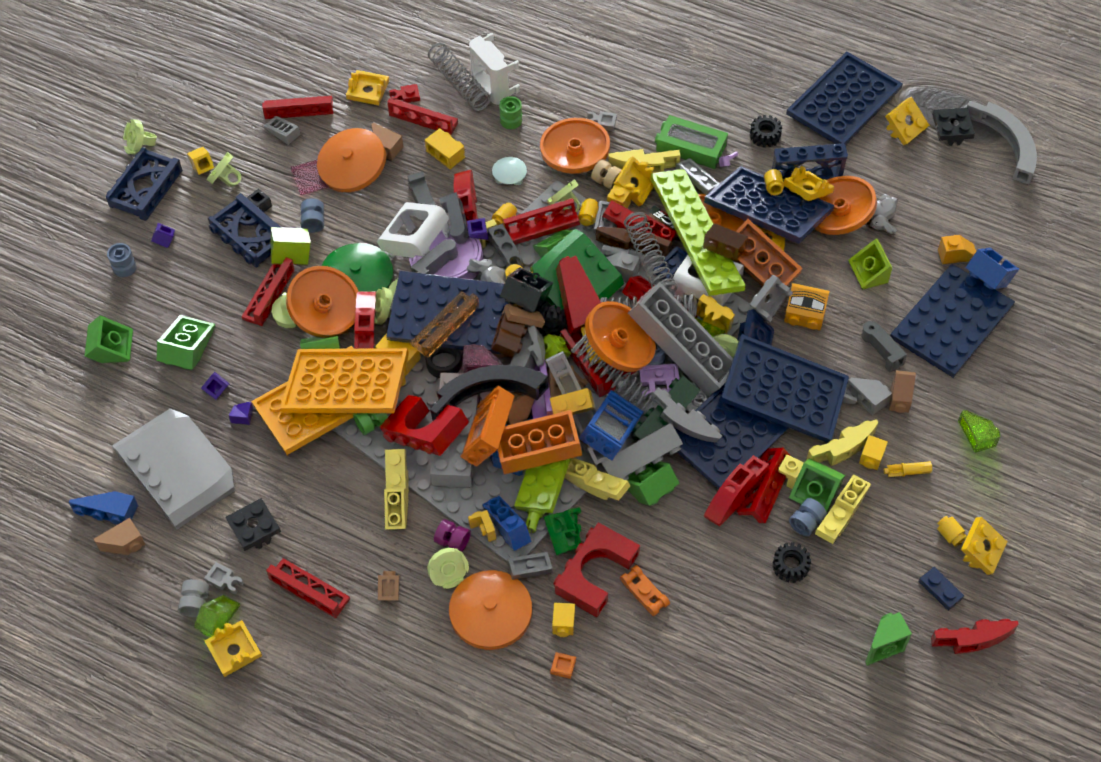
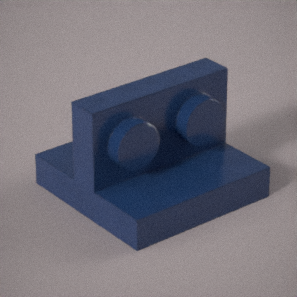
[737,309,774,346]

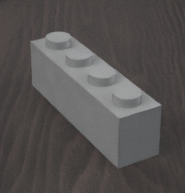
[601,423,683,480]

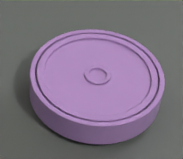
[409,226,484,280]

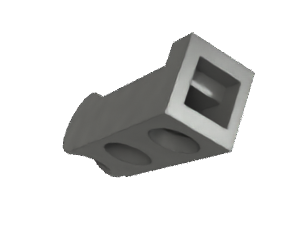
[407,171,436,205]
[439,192,469,244]
[487,223,524,269]
[411,239,458,275]
[861,321,907,373]

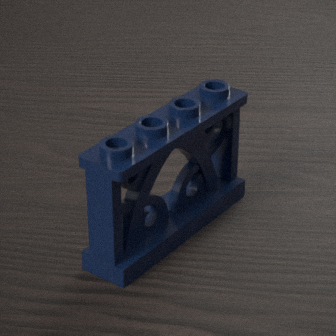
[772,143,848,182]
[106,147,183,221]
[208,193,282,268]

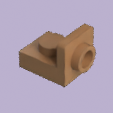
[378,571,400,600]

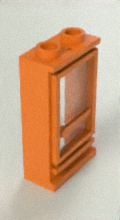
[460,386,515,467]

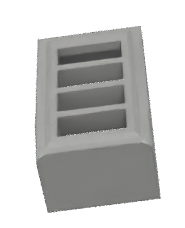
[264,116,300,145]

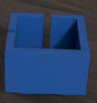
[965,248,1019,290]

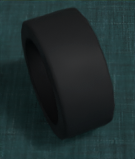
[425,346,462,378]

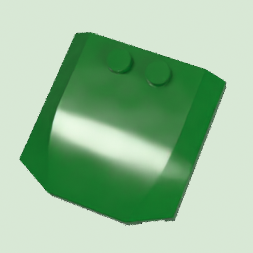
[530,229,625,310]

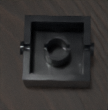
[500,267,553,312]

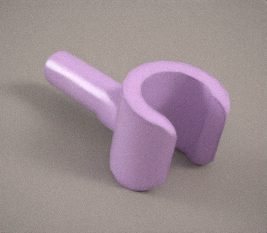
[719,152,739,167]

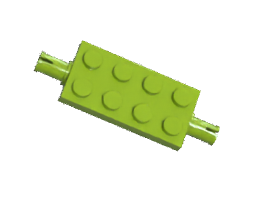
[514,458,571,533]

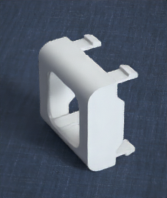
[469,33,520,105]
[377,202,450,259]
[672,255,744,306]

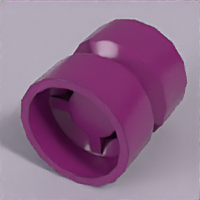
[434,519,471,552]

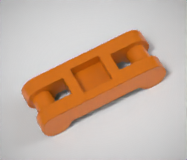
[620,565,670,616]

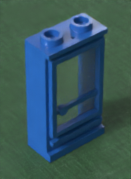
[579,390,643,461]

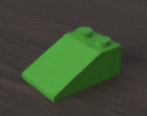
[156,315,215,370]

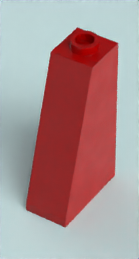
[556,256,601,335]

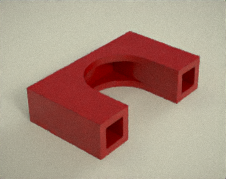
[380,394,469,456]
[554,522,640,618]

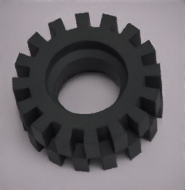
[750,115,782,148]
[536,305,567,336]
[772,542,811,583]

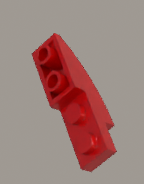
[454,170,478,227]
[602,200,676,241]
[354,292,376,349]
[704,455,769,527]
[931,619,1019,654]

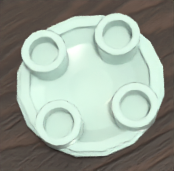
[492,157,527,185]

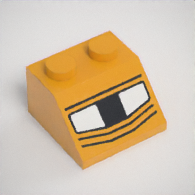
[784,283,830,330]

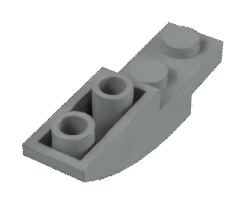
[651,387,722,443]

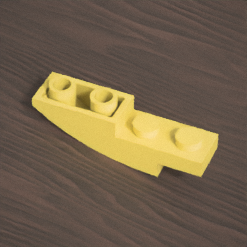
[608,149,680,173]
[806,419,878,466]
[384,449,409,530]
[565,458,630,501]
[815,475,871,544]

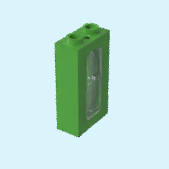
[655,115,728,169]

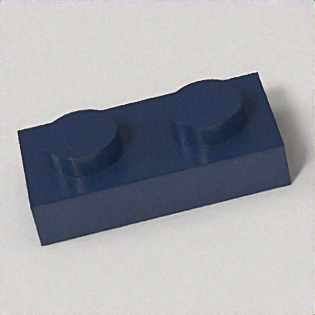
[653,246,688,282]
[918,567,964,611]

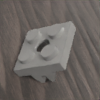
[750,275,793,323]

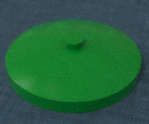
[322,243,394,292]

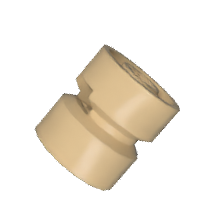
[591,159,622,190]

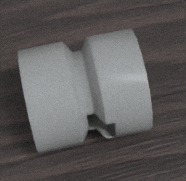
[178,579,210,617]

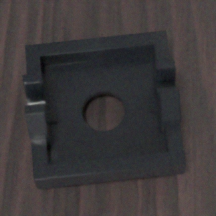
[932,108,975,146]
[225,498,281,551]

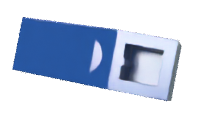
[69,491,138,525]
[482,496,532,551]

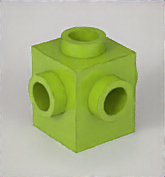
[543,334,571,363]

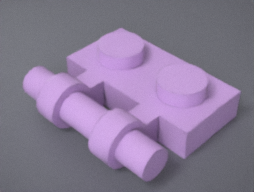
[639,364,679,398]

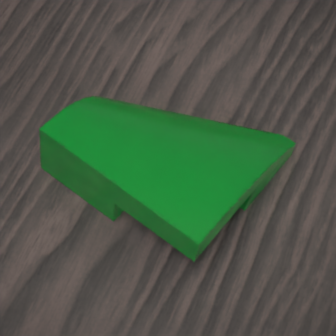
[544,507,581,556]

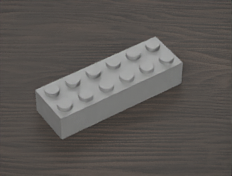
[628,282,733,397]
[430,373,480,487]

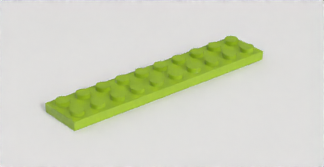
[650,169,746,296]

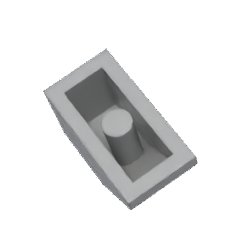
[606,252,640,282]
[847,378,892,416]

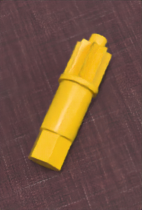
[883,461,932,477]

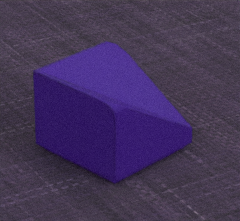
[467,218,488,240]
[151,223,175,248]
[201,372,229,400]
[229,402,254,425]

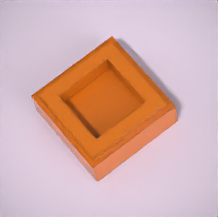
[550,652,576,679]

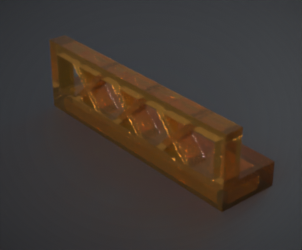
[410,291,479,358]

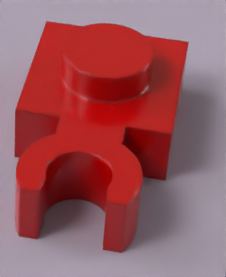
[389,84,420,103]

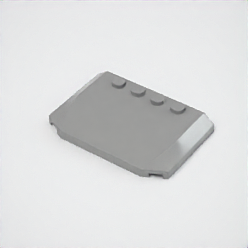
[112,409,235,530]

